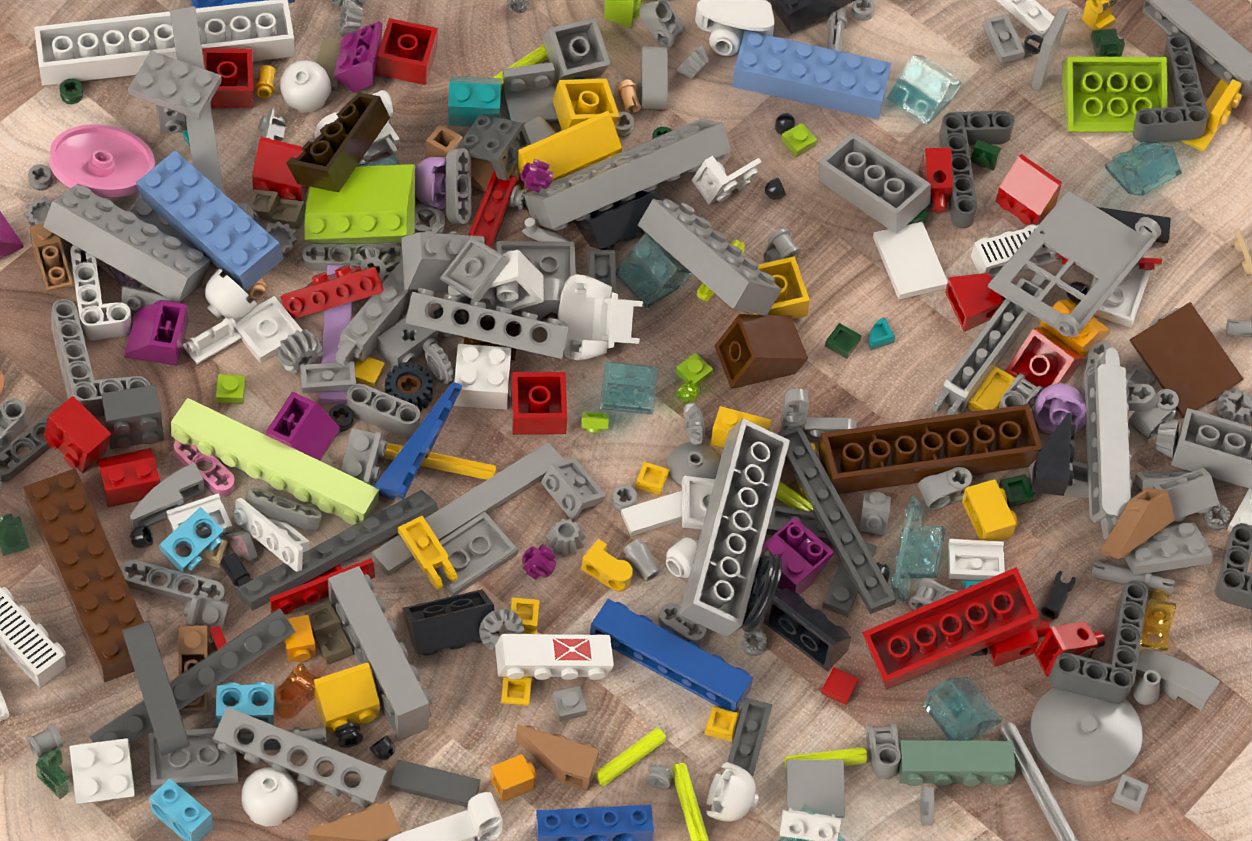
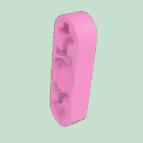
[174,440,235,496]

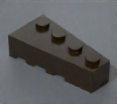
[286,92,390,193]

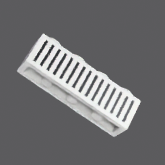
[971,225,1058,279]
[0,587,67,688]

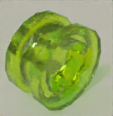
[675,379,701,404]

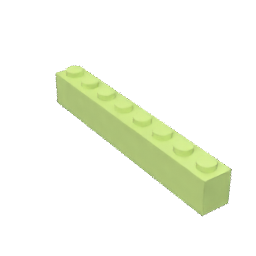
[171,398,379,525]

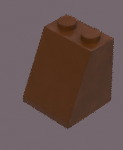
[714,314,808,388]

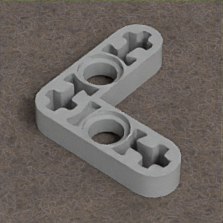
[1080,341,1158,411]
[779,389,857,441]

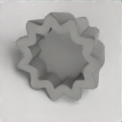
[338,0,363,35]
[676,45,709,79]
[24,196,55,226]
[264,221,297,257]
[1156,420,1179,458]
[546,519,585,557]

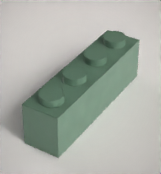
[898,740,1016,787]

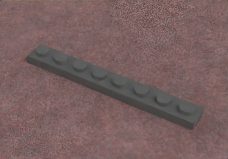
[777,425,896,614]
[236,490,438,611]
[89,608,295,744]

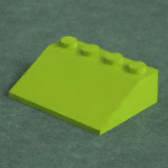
[1062,57,1167,132]
[305,164,415,244]

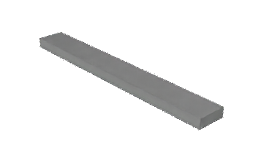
[170,6,224,193]
[372,442,564,576]

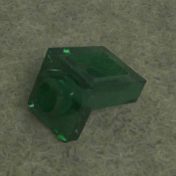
[1090,28,1125,57]
[0,513,30,556]
[35,747,69,799]

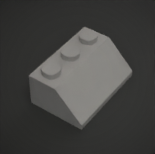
[401,232,484,292]

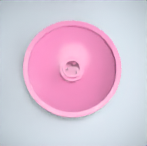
[49,124,155,198]

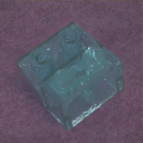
[887,55,962,125]
[1105,141,1182,196]
[616,233,692,307]
[600,361,658,415]
[924,677,1002,741]

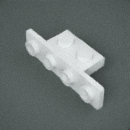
[234,498,309,572]

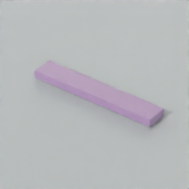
[319,265,353,404]

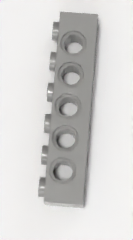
[405,288,569,359]
[213,707,387,808]

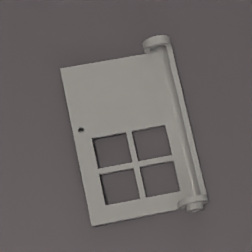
[988,190,1161,337]

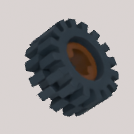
[385,362,433,412]

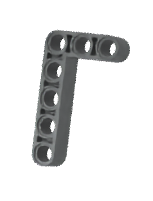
[1133,32,1208,143]
[939,111,1015,228]
[1215,523,1252,610]
[1049,580,1148,704]

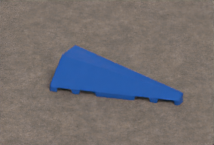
[374,382,462,501]

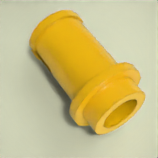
[254,65,276,99]

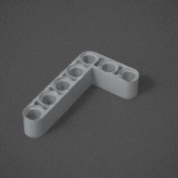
[51,299,150,416]

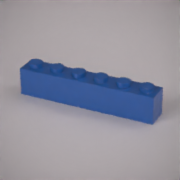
[590,599,753,712]

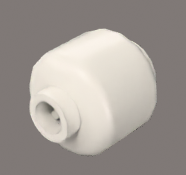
[709,22,744,56]
[666,537,699,578]

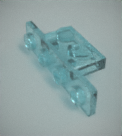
[891,496,946,601]

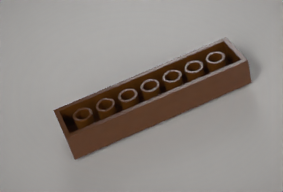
[818,404,1042,494]
[23,468,144,683]

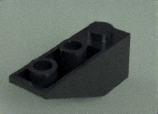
[1032,413,1076,496]

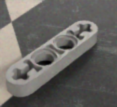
[302,244,403,271]
[121,560,225,603]

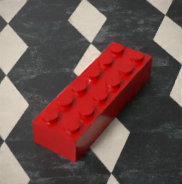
[862,567,1040,690]

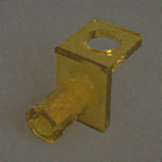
[1141,590,1176,651]

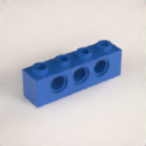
[535,804,654,841]

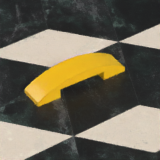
[501,597,540,706]

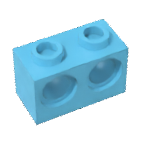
[159,507,224,572]
[216,682,275,728]
[149,778,213,841]

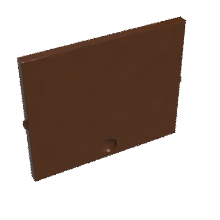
[1129,302,1244,418]

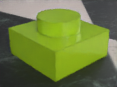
[781,123,817,157]
[675,353,713,390]
[216,374,246,404]
[581,411,609,433]

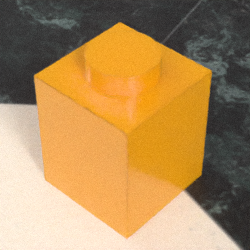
[283,615,316,662]
[490,754,537,802]

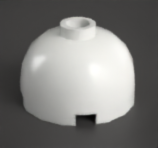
[280,60,332,113]
[205,269,258,320]
[707,762,758,822]
[241,767,299,826]

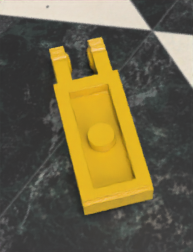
[398,516,458,590]

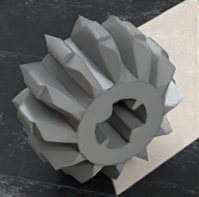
[351,248,395,283]
[276,329,324,374]

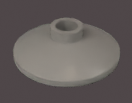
[667,442,720,487]

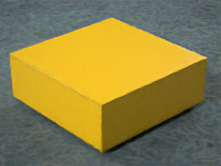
[354,357,385,388]
[635,461,669,496]
[704,706,739,742]

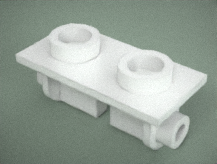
[182,318,242,364]
[779,808,841,841]

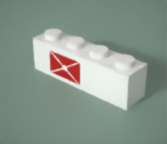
[495,634,614,680]

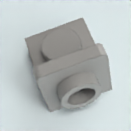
[184,595,231,631]

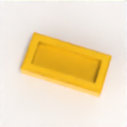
[967,366,1015,412]

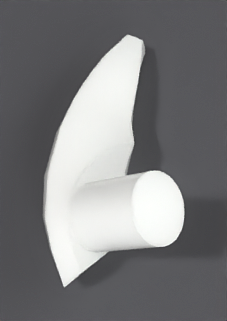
[522,218,570,242]

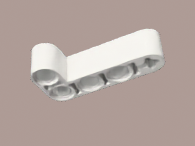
[71,244,132,340]
[388,792,503,841]

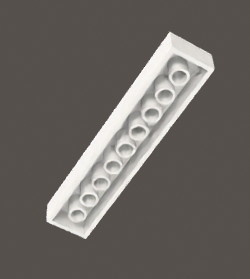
[34,0,295,86]

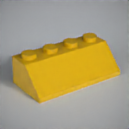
[517,111,622,192]

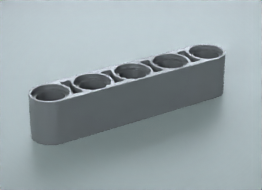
[122,621,190,755]

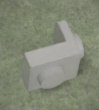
[859,492,891,535]

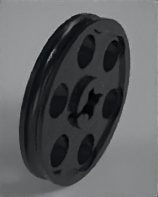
[738,551,782,632]

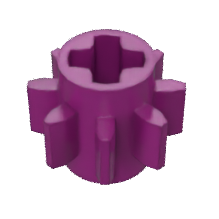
[521,159,553,193]
[522,544,556,580]

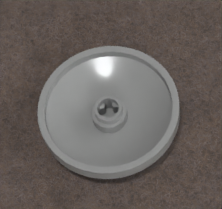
[1029,687,1142,786]

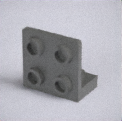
[456,115,531,181]

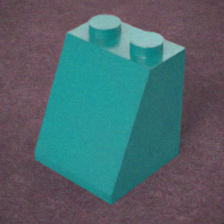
[448,76,501,127]

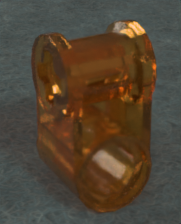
[275,663,321,719]

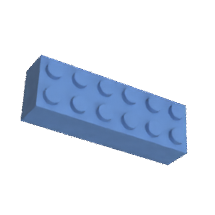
[732,30,892,120]
[136,150,284,291]

